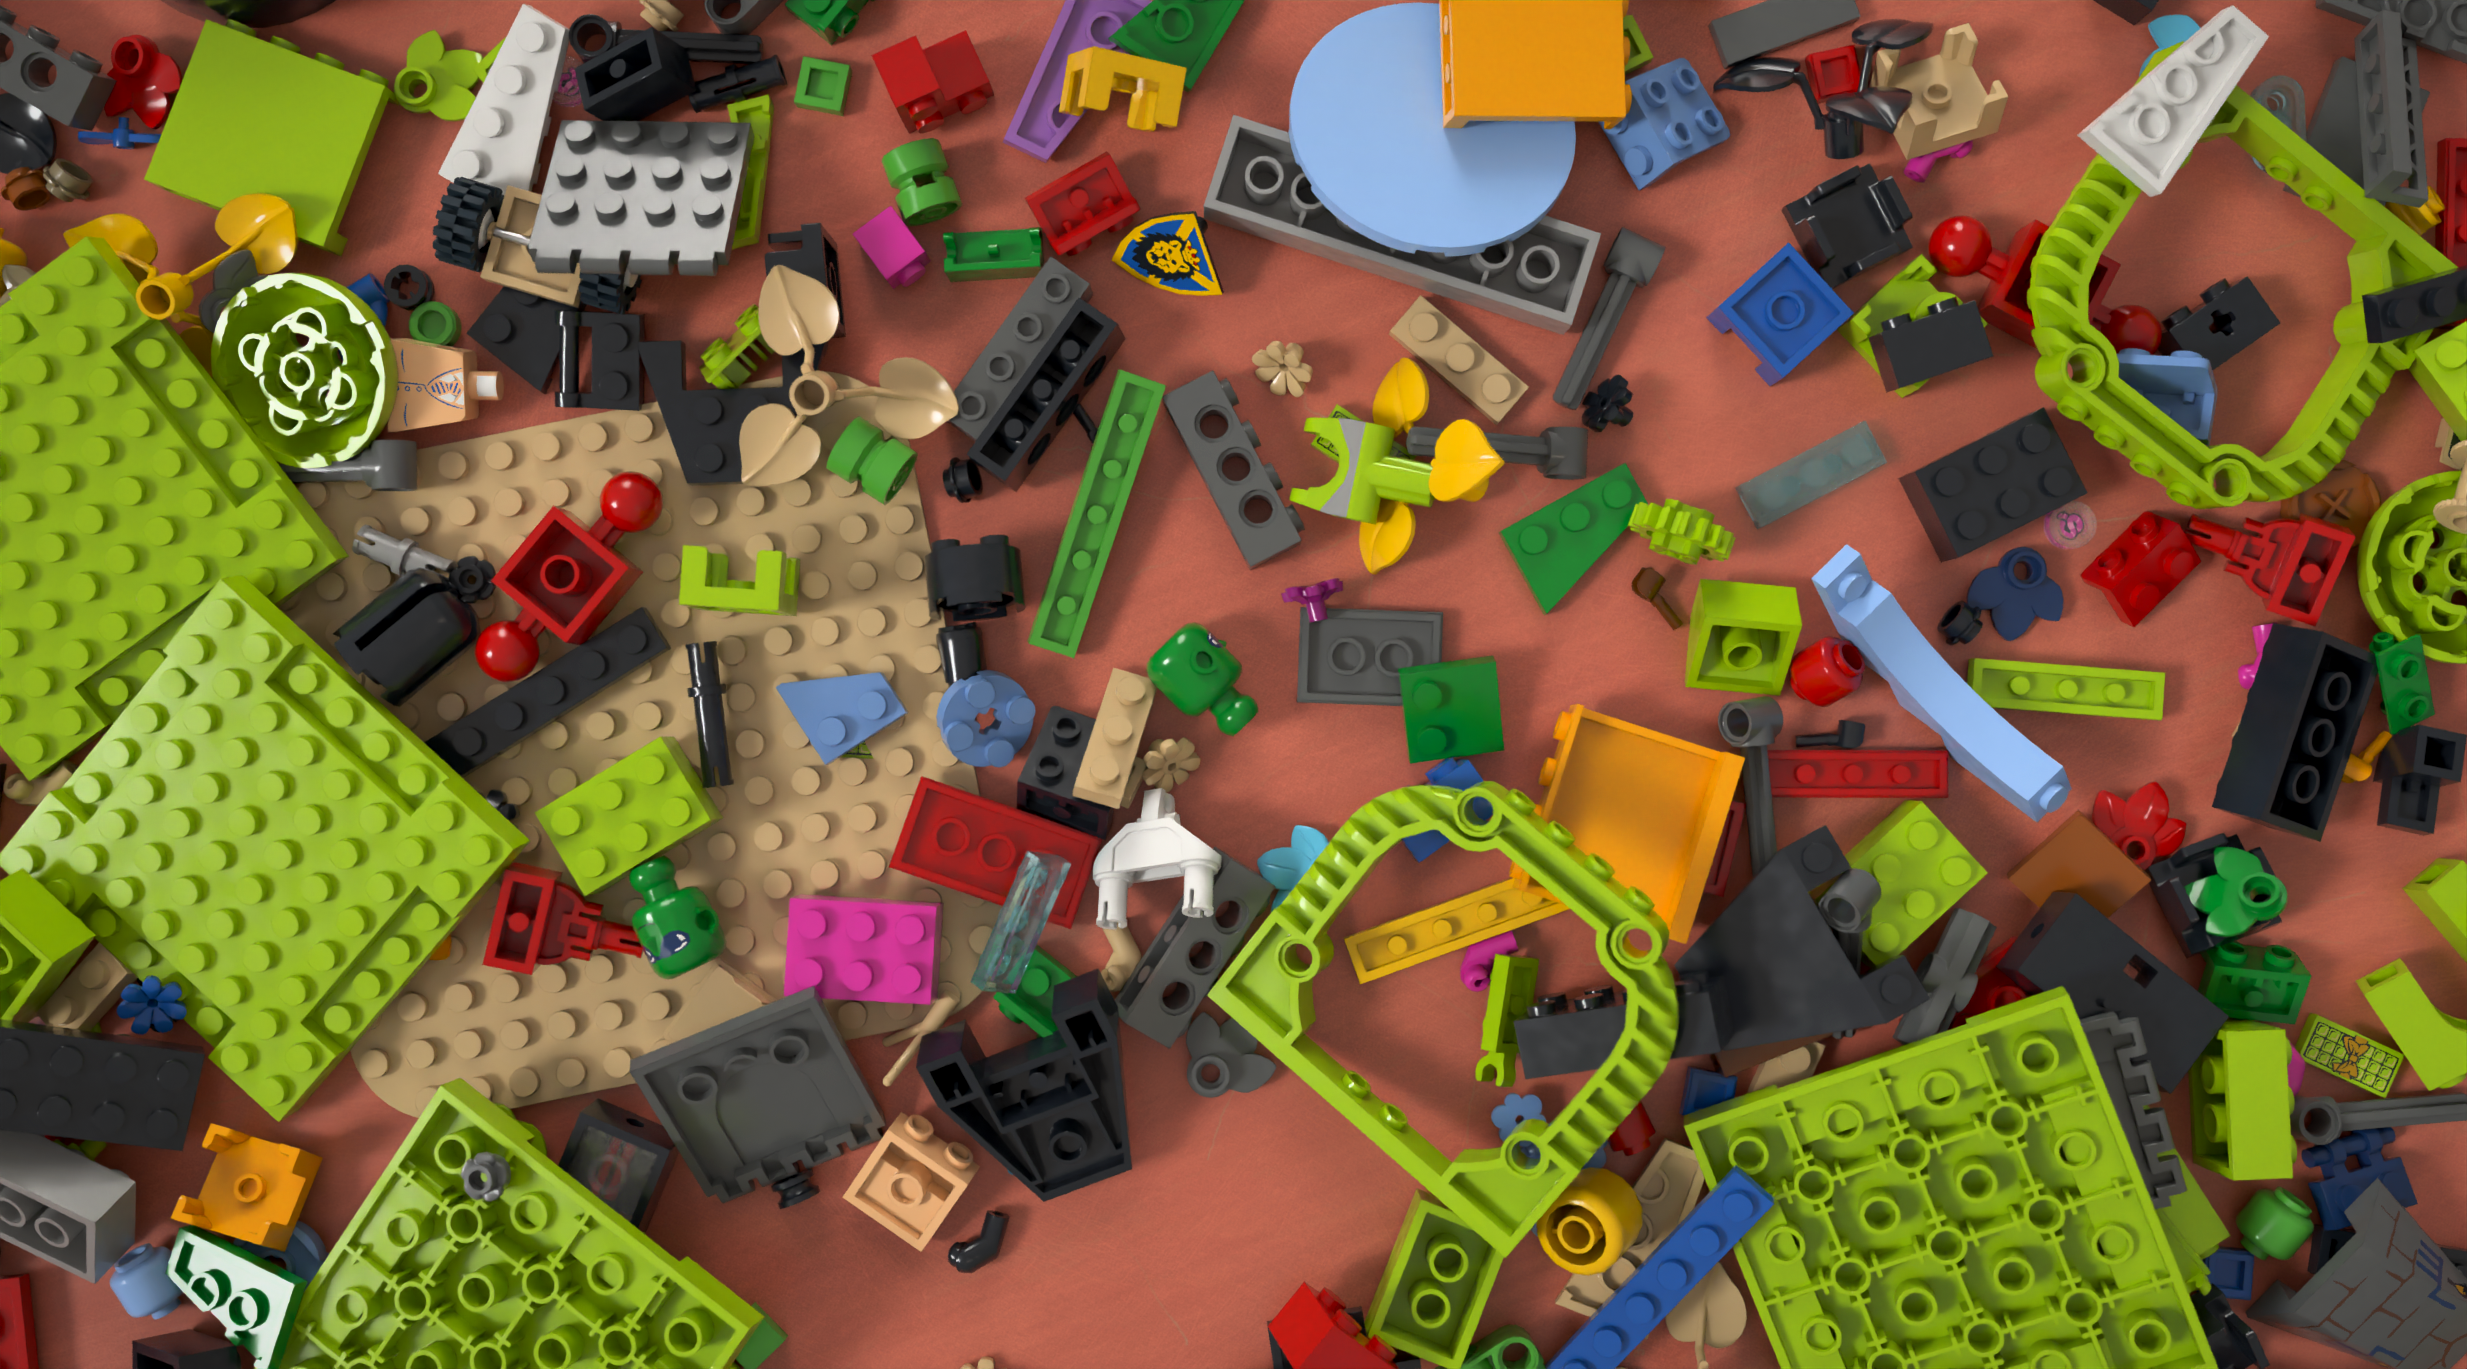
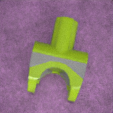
[1289,417,1435,524]

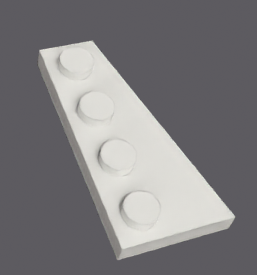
[438,4,570,195]
[2077,5,2269,197]

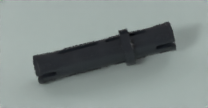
[685,641,734,788]

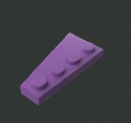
[1003,0,1152,163]

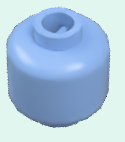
[109,1243,183,1319]

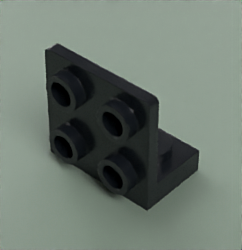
[1016,706,1114,840]

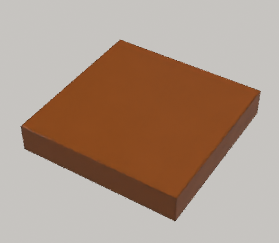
[2007,809,2151,918]

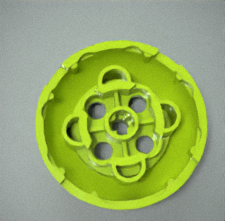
[211,273,398,468]
[2356,471,2467,664]

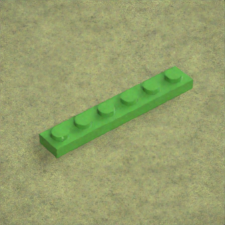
[1027,369,1166,658]

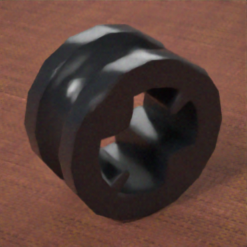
[384,264,434,311]
[771,1169,820,1209]

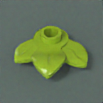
[394,30,484,121]

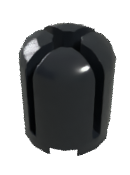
[333,567,481,707]

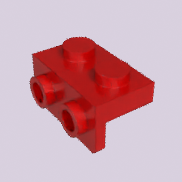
[1025,151,1141,256]
[2080,511,2202,627]

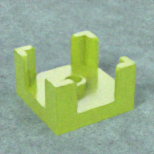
[1837,254,1988,398]
[679,545,800,616]

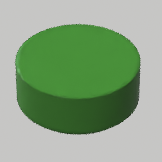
[409,301,461,346]

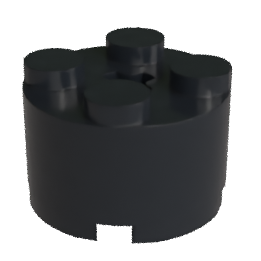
[924,535,1026,622]

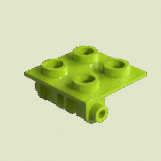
[699,304,775,389]

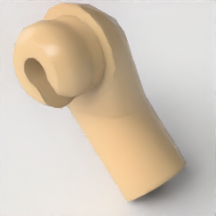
[4,760,78,806]
[1101,922,1142,992]

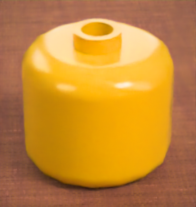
[1536,1167,1642,1276]

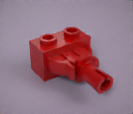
[2184,513,2356,627]
[482,862,644,975]

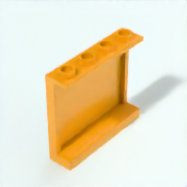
[1439,0,1632,129]
[1509,704,1745,944]

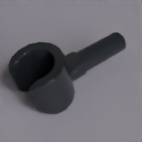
[1073,404,1098,449]
[1795,720,1865,749]

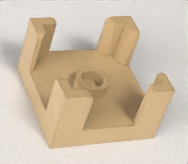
[1870,23,2008,160]

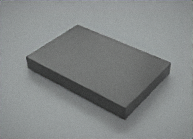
[2283,56,2430,207]
[1297,607,1443,706]

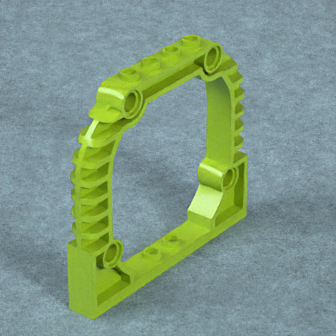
[2027,41,2458,509]
[1207,781,1679,1258]

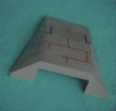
[2245,1178,2467,1369]

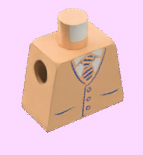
[388,338,504,432]

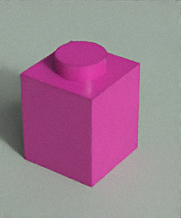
[853,206,931,289]

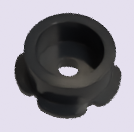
[943,457,983,503]
[448,556,496,604]
[1937,601,1983,645]

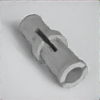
[352,525,457,581]

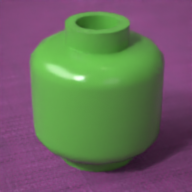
[2236,1186,2314,1261]

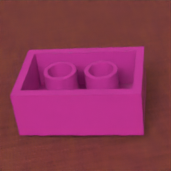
[784,894,944,1005]

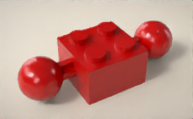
[1928,215,2162,355]
[475,471,663,682]

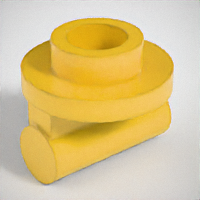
[2385,185,2445,235]

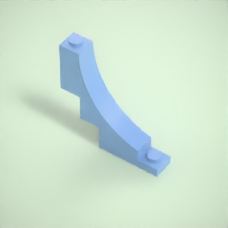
[1811,544,2072,822]

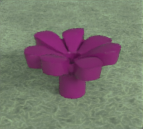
[1281,578,1343,623]

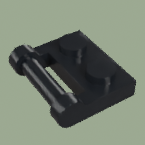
[555,310,645,411]

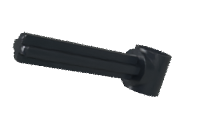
[569,14,763,64]

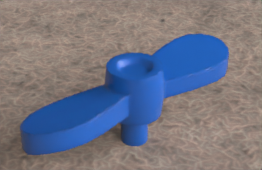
[78,117,161,149]

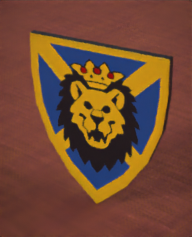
[1112,211,1224,296]

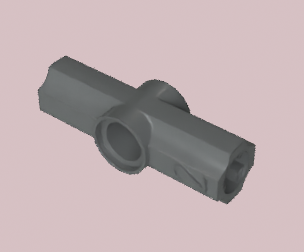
[1892,908,1997,1045]

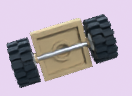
[433,177,642,314]

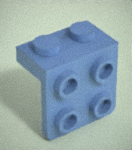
[1599,58,1730,191]
[2117,348,2218,446]

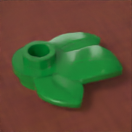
[2184,847,2288,937]

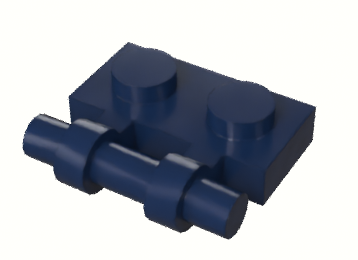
[2301,1127,2418,1230]

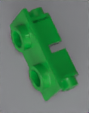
[2369,632,2435,735]

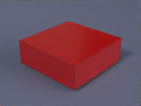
[1804,44,1861,104]

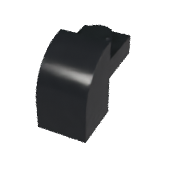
[2373,725,2467,836]

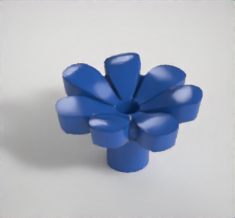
[117,976,187,1035]

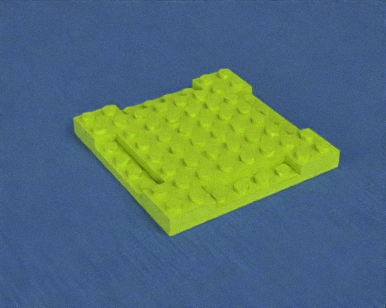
[0,236,349,781]
[0,575,530,1122]
[1684,986,2218,1369]
[254,1078,764,1369]

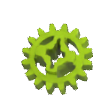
[1628,499,1736,565]

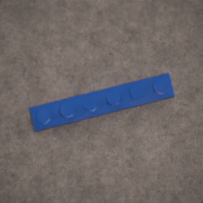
[1545,1165,1774,1369]

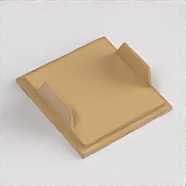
[662,957,777,1043]

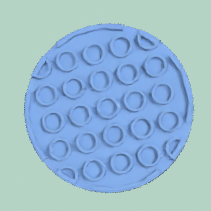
[1288,2,1576,257]

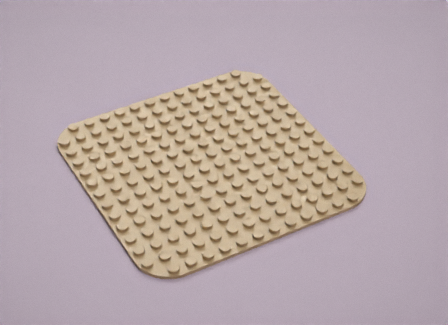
[278,371,1005,1118]

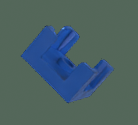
[1706,243,1854,386]

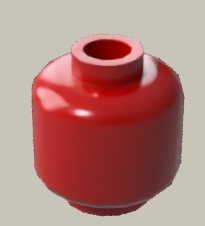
[1790,636,1865,707]

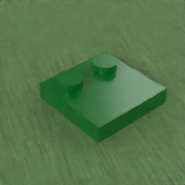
[1398,655,1504,764]

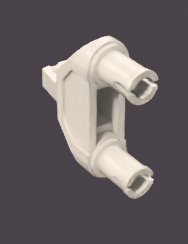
[1093,788,1221,930]

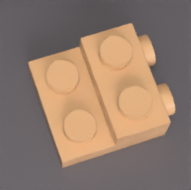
[843,1112,980,1252]

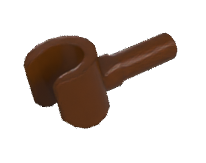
[1631,567,1683,630]

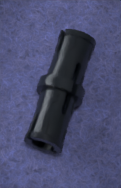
[688,55,787,113]

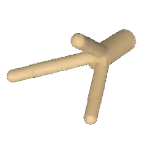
[882,990,960,1086]

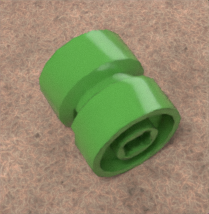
[881,138,962,226]
[826,416,918,505]

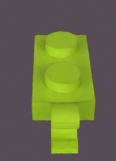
[1475,954,1539,1087]

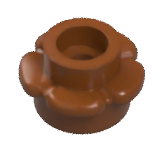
[1,167,52,211]

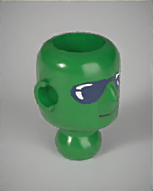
[1146,622,1259,736]
[629,855,726,979]

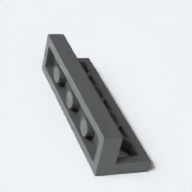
[2354,9,2428,208]

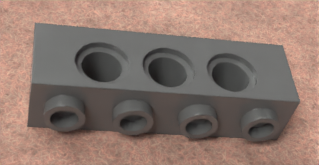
[0,5,117,131]
[947,256,1093,442]
[1162,370,1305,570]
[1115,847,1275,1049]

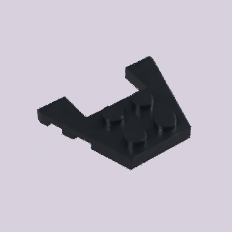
[638,340,828,486]

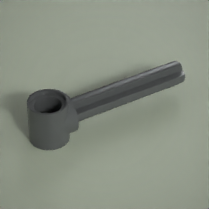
[1553,227,1666,410]
[1406,426,1588,480]
[276,440,417,491]
[1718,696,1784,877]
[1818,868,1881,1039]
[2290,1092,2467,1145]

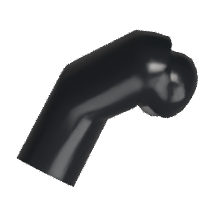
[948,1210,1010,1273]

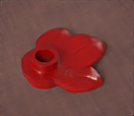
[104,35,182,130]
[2092,781,2187,871]

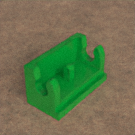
[943,227,1044,282]

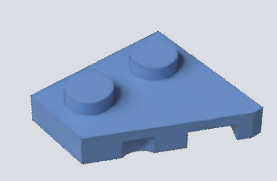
[776,672,909,765]

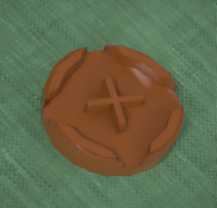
[2280,460,2381,550]

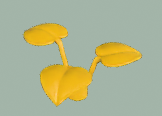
[63,193,298,379]
[1359,357,1505,575]

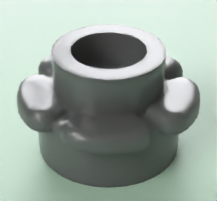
[461,1152,511,1202]

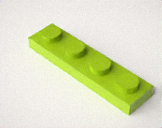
[1967,658,2165,721]

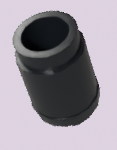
[936,622,987,687]

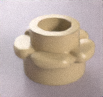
[639,0,684,31]

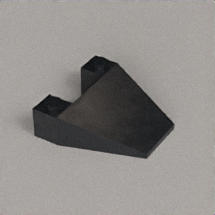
[1674,825,1930,1051]
[916,968,1132,1202]

